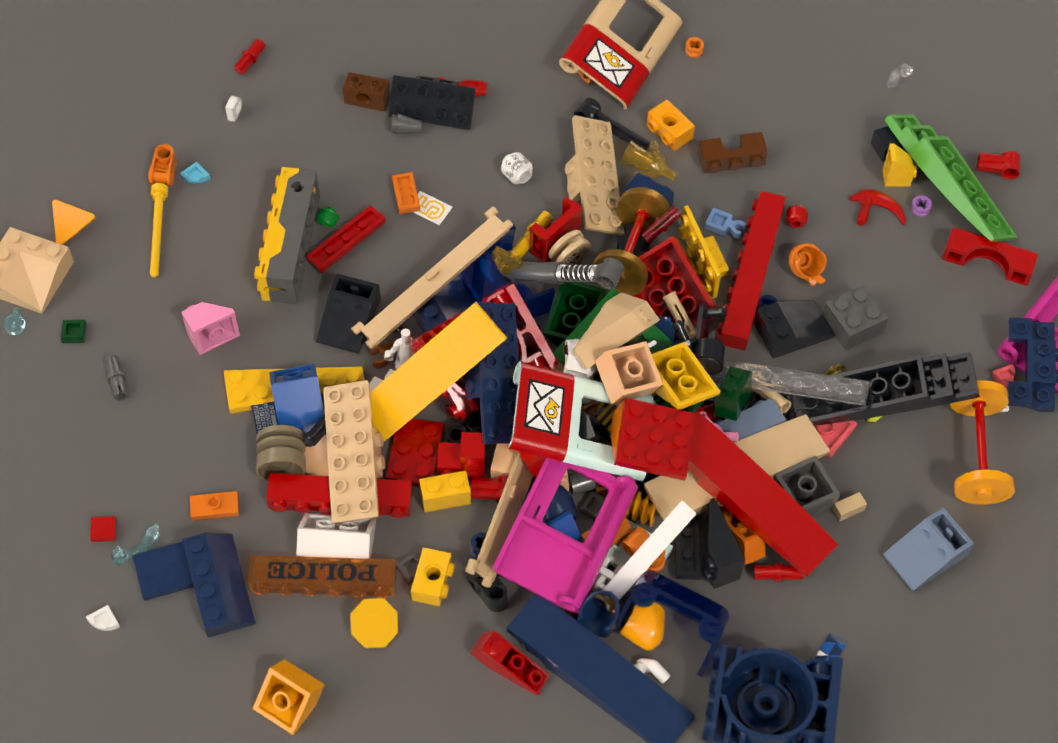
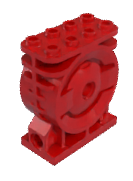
[410,284,559,420]

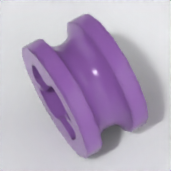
[911,195,932,216]

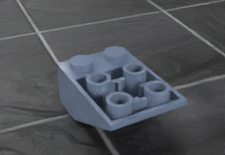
[883,507,974,592]

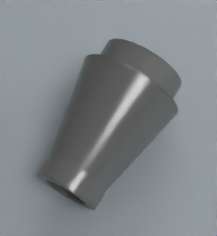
[390,113,421,134]

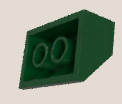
[543,282,606,347]

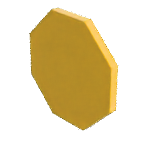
[350,598,398,648]

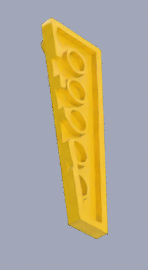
[224,366,365,414]

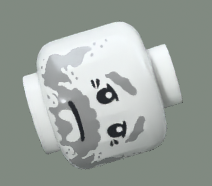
[501,152,533,184]

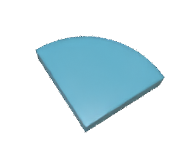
[180,162,211,183]

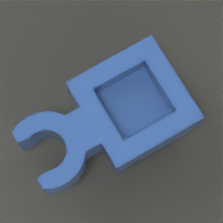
[704,208,746,239]

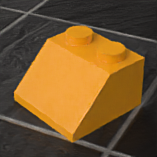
[253,659,325,735]

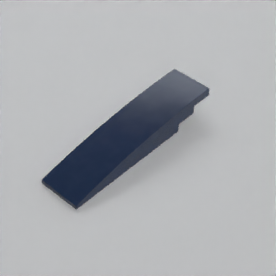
[507,594,695,743]

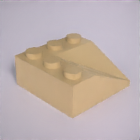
[0,227,74,314]

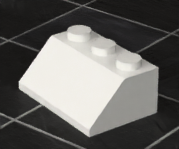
[297,513,376,563]

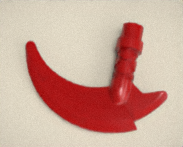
[849,189,906,226]

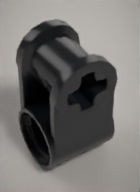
[467,573,508,612]

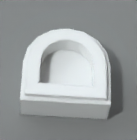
[225,96,242,122]

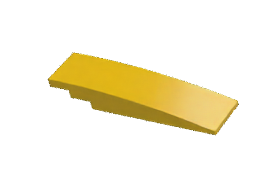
[370,302,507,441]

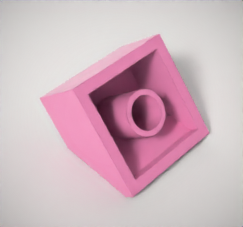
[181,302,240,355]

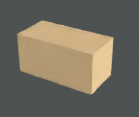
[832,492,867,522]

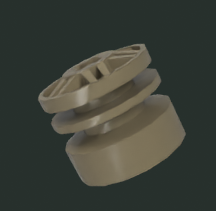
[256,425,306,482]

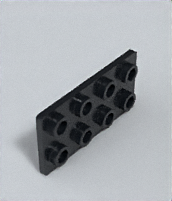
[388,75,476,130]

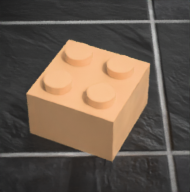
[595,342,663,405]

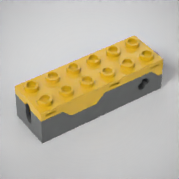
[254,167,320,304]

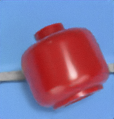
[786,205,808,228]

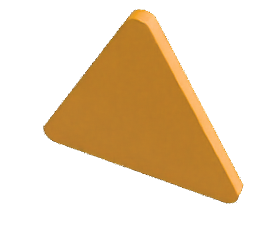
[52,199,96,245]

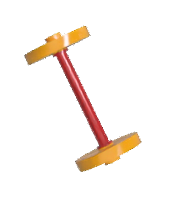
[950,380,1015,505]

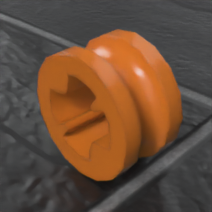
[685,37,704,58]

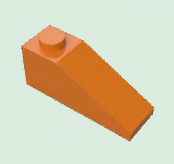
[720,506,766,565]

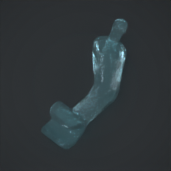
[111,523,160,565]

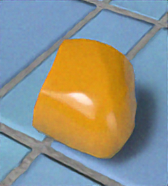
[620,597,665,651]

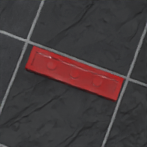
[306,205,386,274]

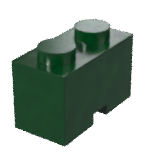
[715,367,752,421]

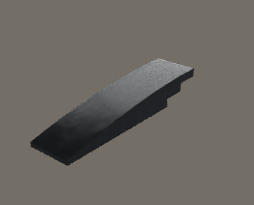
[785,352,980,426]

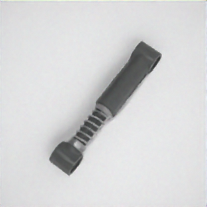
[494,257,625,290]

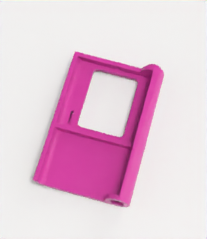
[493,458,638,613]

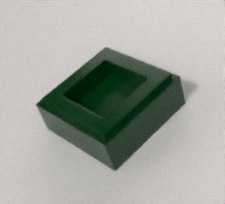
[61,320,87,343]

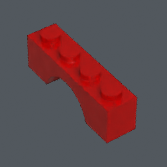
[942,227,1038,286]

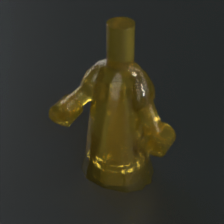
[620,140,677,180]

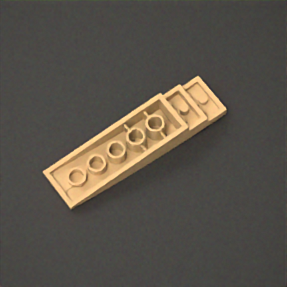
[644,414,830,520]

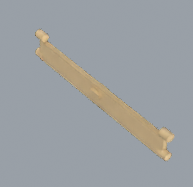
[351,206,513,349]
[465,452,533,588]

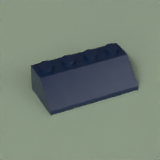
[182,532,256,638]

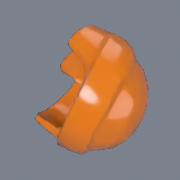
[788,243,827,287]

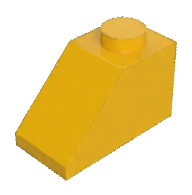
[883,144,917,187]

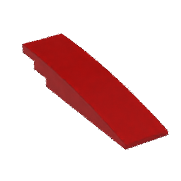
[688,411,838,577]

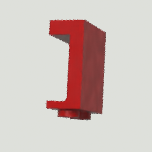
[529,197,582,262]

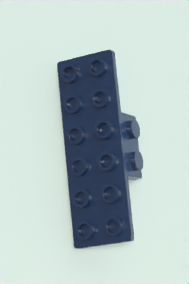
[465,302,519,444]

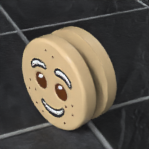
[548,230,591,267]

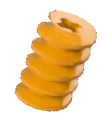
[625,491,658,527]

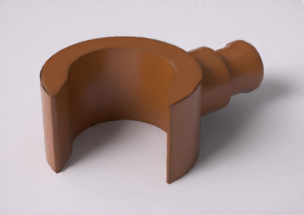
[370,339,394,369]

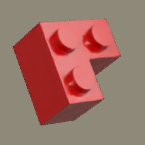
[437,432,486,481]

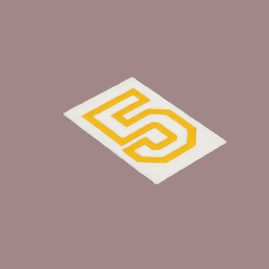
[413,191,453,225]

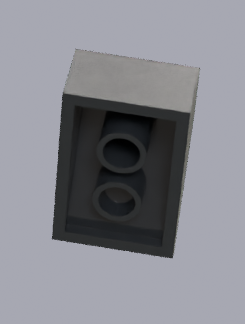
[754,300,834,359]
[702,498,745,589]

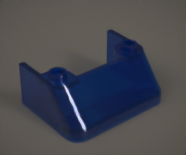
[457,225,555,318]
[613,571,729,677]

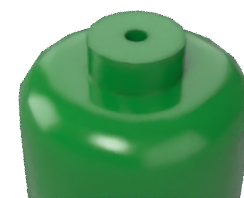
[315,206,339,228]

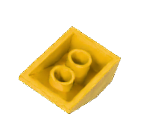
[651,342,720,410]

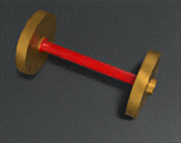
[593,187,670,296]

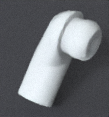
[634,658,671,684]

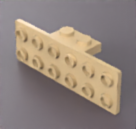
[565,116,624,235]
[323,380,385,524]

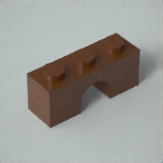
[698,132,768,174]

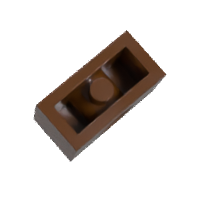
[343,72,390,112]

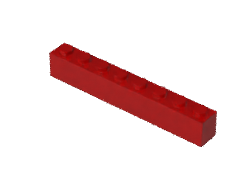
[718,191,786,351]

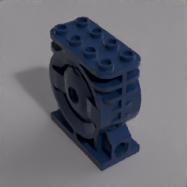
[702,641,843,743]

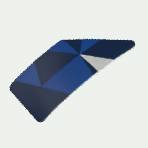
[815,633,847,661]

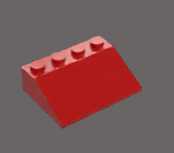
[633,236,718,340]

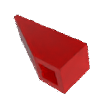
[470,630,550,695]

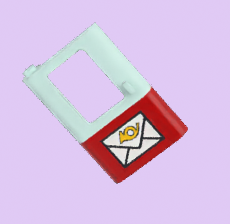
[508,361,656,481]

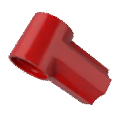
[976,151,1020,180]
[471,475,509,503]

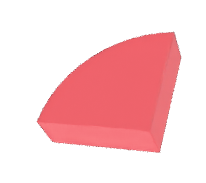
[991,364,1015,390]

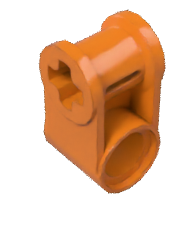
[148,144,177,186]
[621,526,665,573]

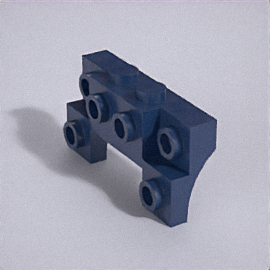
[1008,318,1058,412]

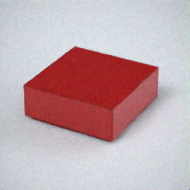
[90,516,117,542]

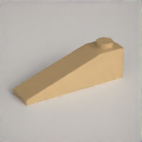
[572,292,660,370]

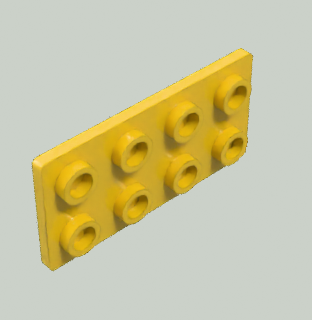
[678,205,730,299]

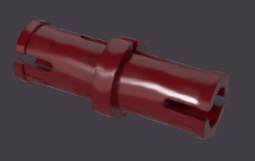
[640,205,683,244]

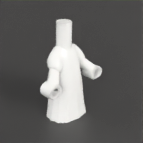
[384,329,414,369]

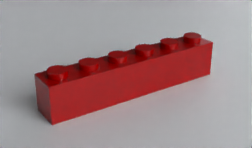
[266,473,412,518]

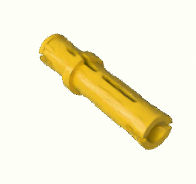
[504,211,554,261]

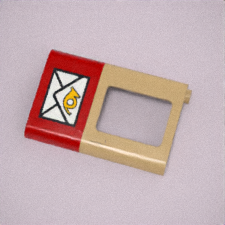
[559,0,682,110]

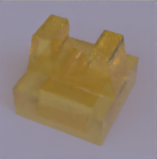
[492,246,523,275]

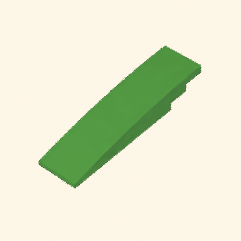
[885,114,1017,242]

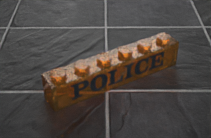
[248,555,397,598]

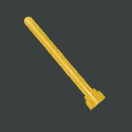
[150,183,168,277]

